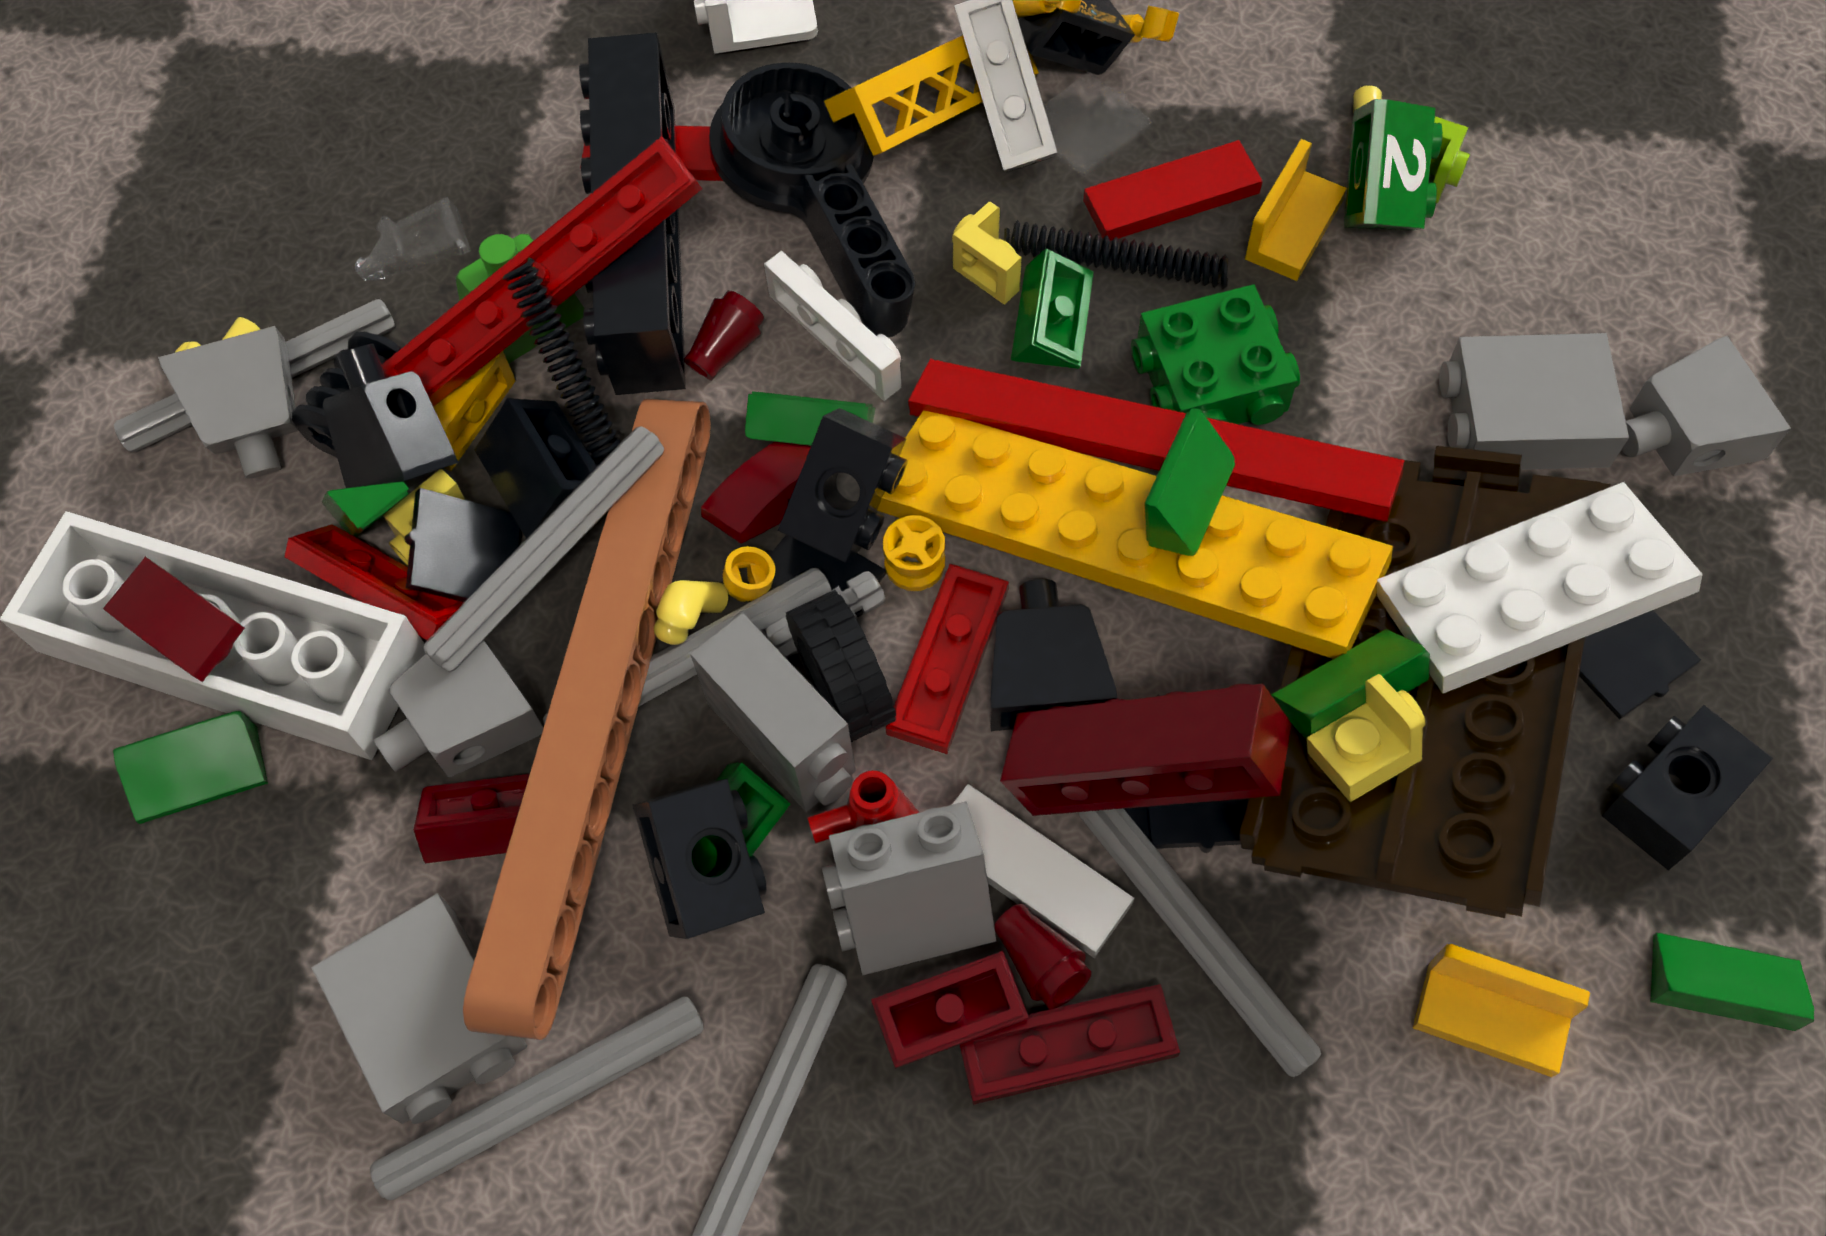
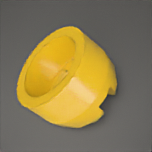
[723,546,775,602]

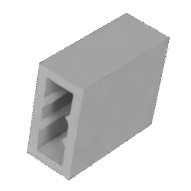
[1439,333,1629,470]
[690,613,856,812]
[311,893,527,1124]

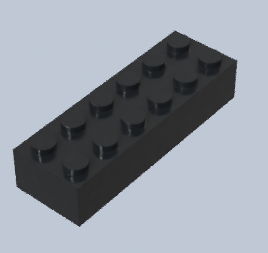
[579,32,686,395]

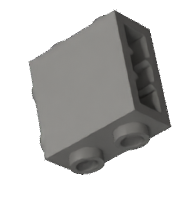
[822,801,996,976]

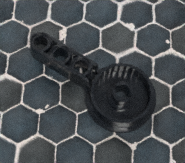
[709,63,916,338]

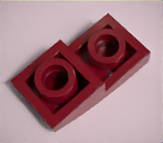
[701,442,811,544]
[103,556,245,682]

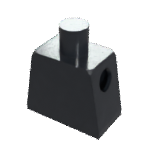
[323,343,458,488]
[990,579,1117,731]

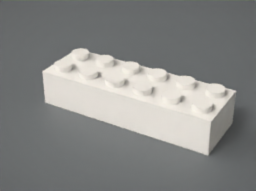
[0,511,426,760]

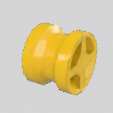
[883,515,945,591]

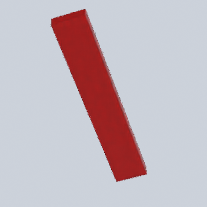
[382,136,702,407]

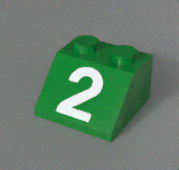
[1344,99,1443,230]

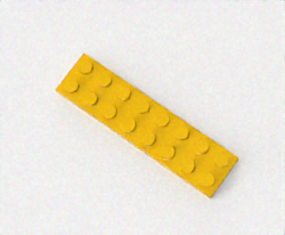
[877,410,1393,659]

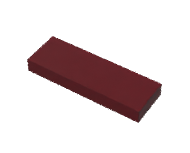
[959,984,1180,1105]

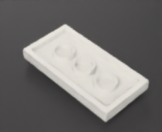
[1377,482,1703,693]

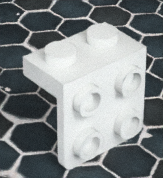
[694,0,818,54]

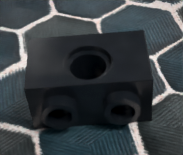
[778,408,908,562]
[1602,705,1773,871]
[633,779,766,939]

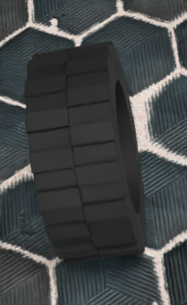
[785,590,896,742]

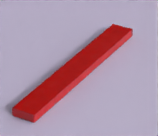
[908,359,1405,522]

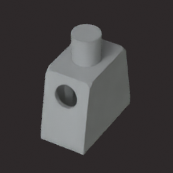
[158,326,298,478]
[1622,336,1791,476]
[373,640,543,777]

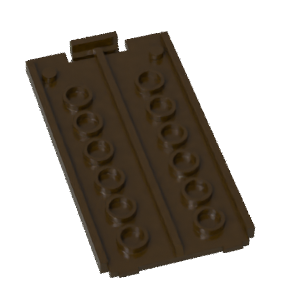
[1239,446,1611,918]

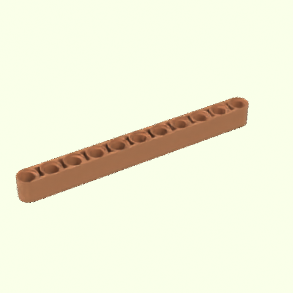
[463,399,711,1040]

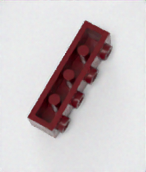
[1000,683,1291,816]

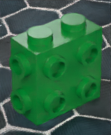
[1131,284,1300,425]

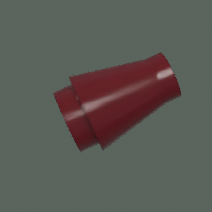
[684,290,765,381]
[994,904,1091,1009]

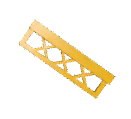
[824,35,1039,156]

